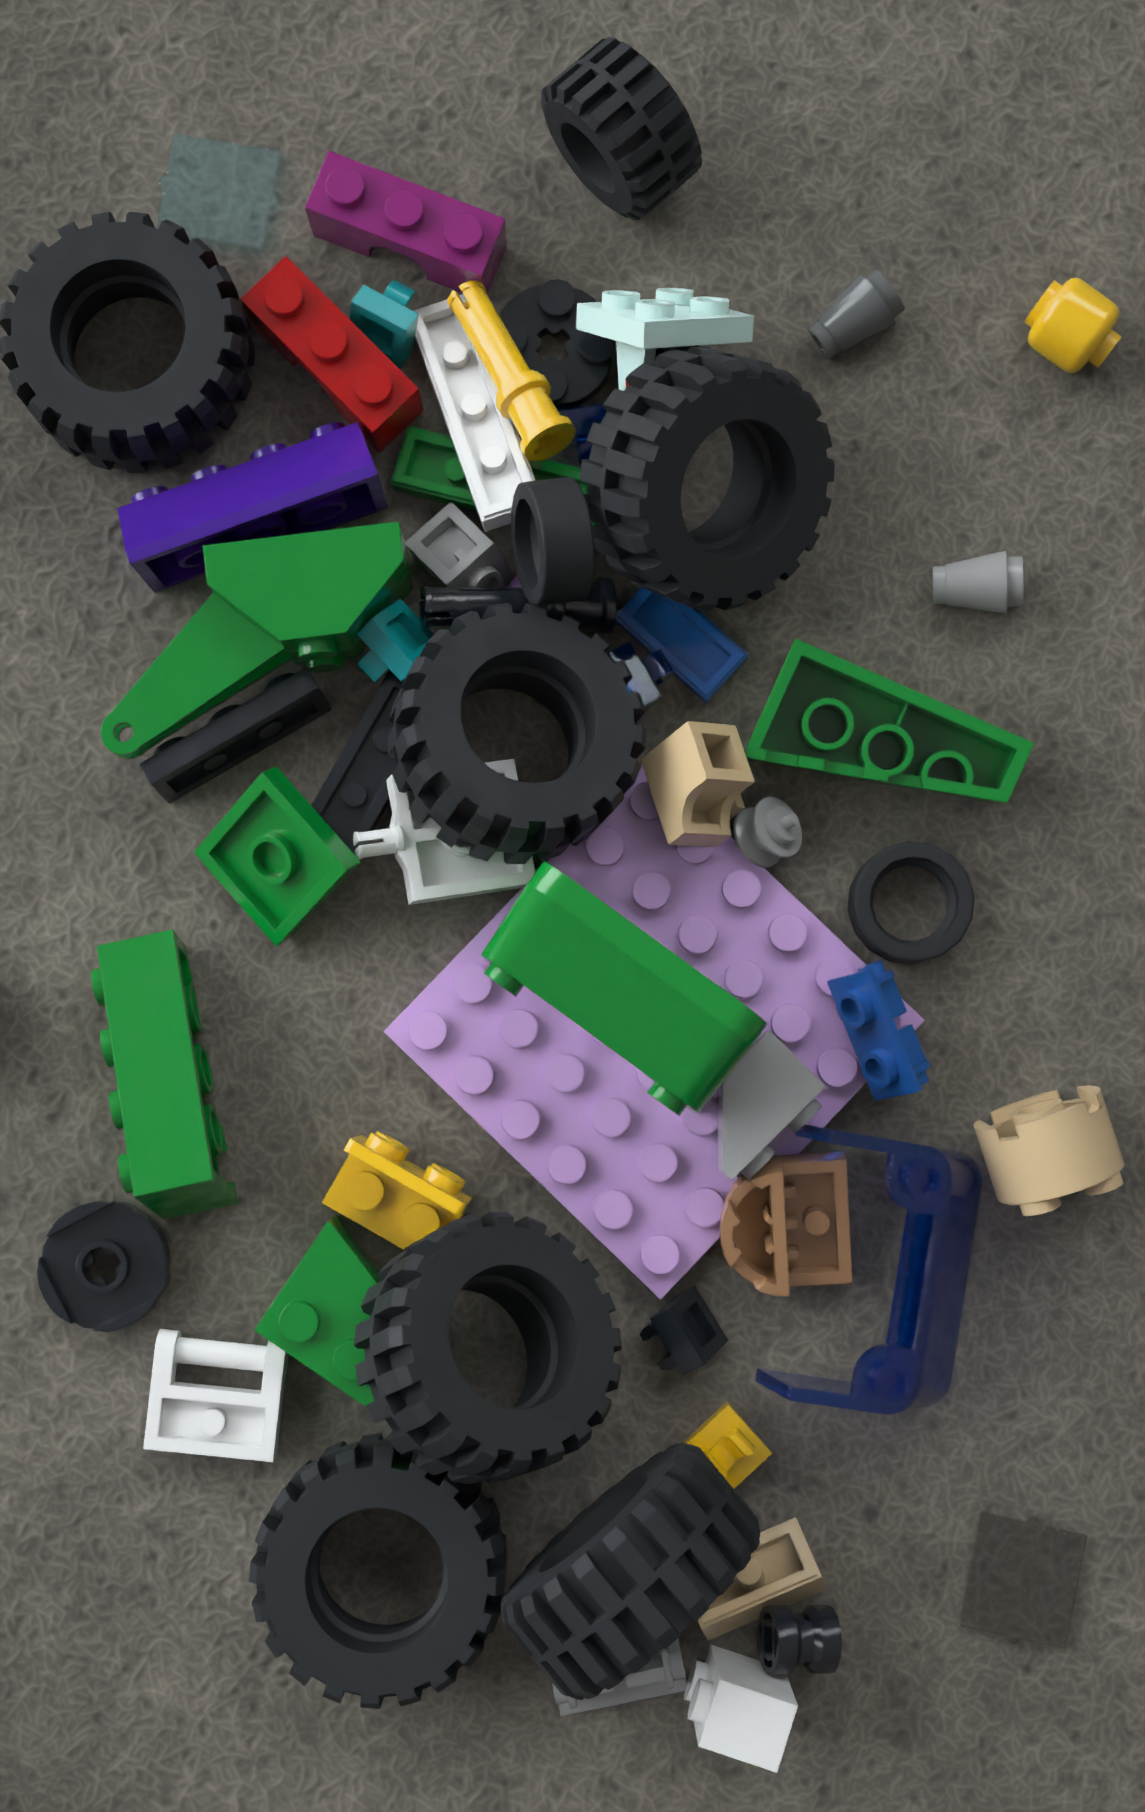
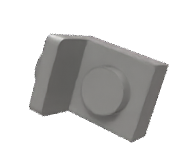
[405,502,513,587]

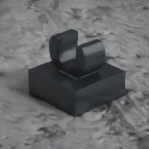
[640,1285,729,1375]

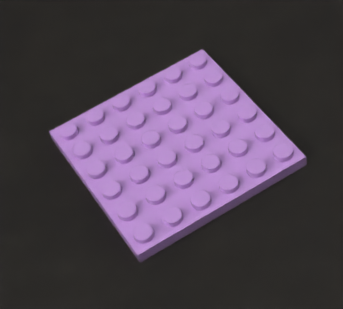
[383,764,925,1300]

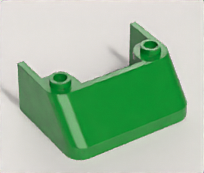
[481,861,767,1116]

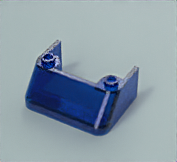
[755,1124,982,1414]

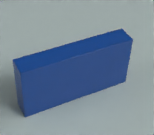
[615,587,749,704]

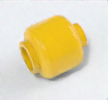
[1024,278,1122,373]

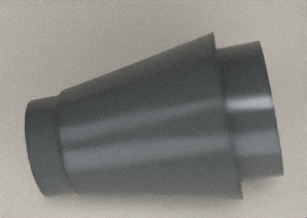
[808,269,905,359]

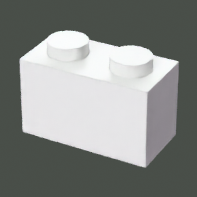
[684,1645,798,1773]

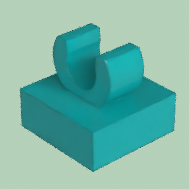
[349,279,419,369]
[357,598,434,682]

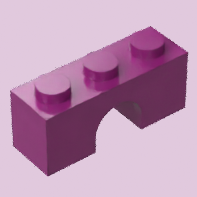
[305,150,507,294]

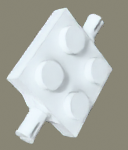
[353,759,535,905]

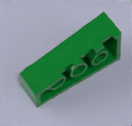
[744,638,1034,804]
[91,929,239,1220]

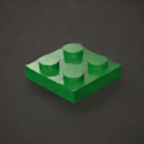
[194,766,361,947]

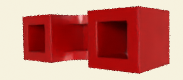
[240,256,424,453]

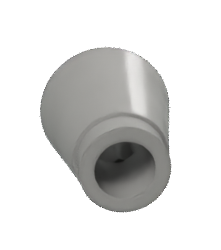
[933,550,1024,614]

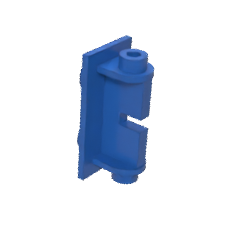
[827,960,931,1101]

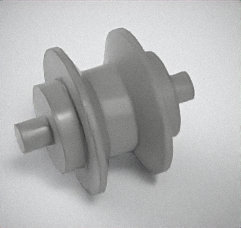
[733,797,802,868]

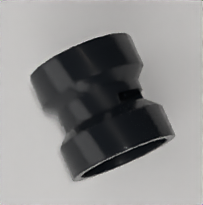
[757,1605,842,1675]

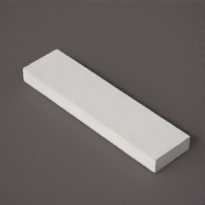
[414,294,535,532]

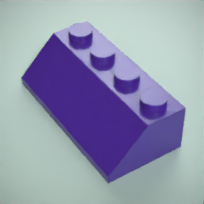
[117,422,388,593]

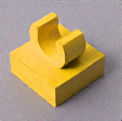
[683,1402,772,1489]

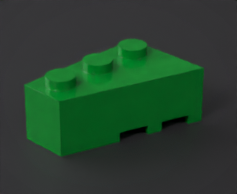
[254,1215,386,1421]

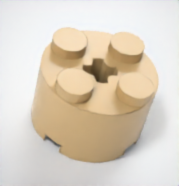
[973,1085,1125,1216]

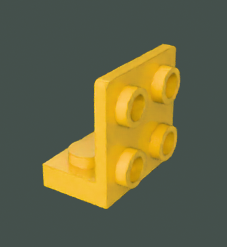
[322,1131,472,1250]

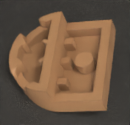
[720,1151,853,1297]

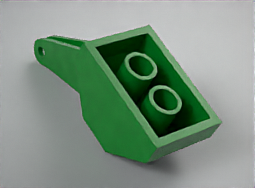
[100,521,413,759]

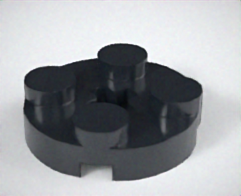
[499,279,615,410]
[37,1200,171,1332]

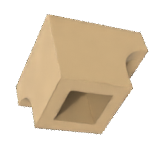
[641,721,755,847]

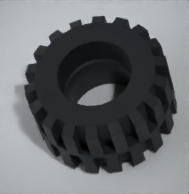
[540,37,702,220]

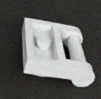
[143,1329,289,1462]

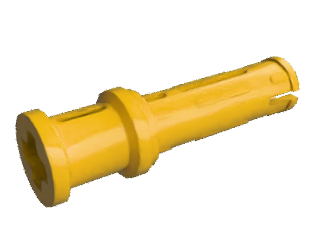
[447,280,576,461]

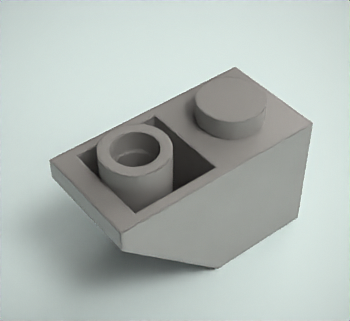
[718,1030,825,1180]

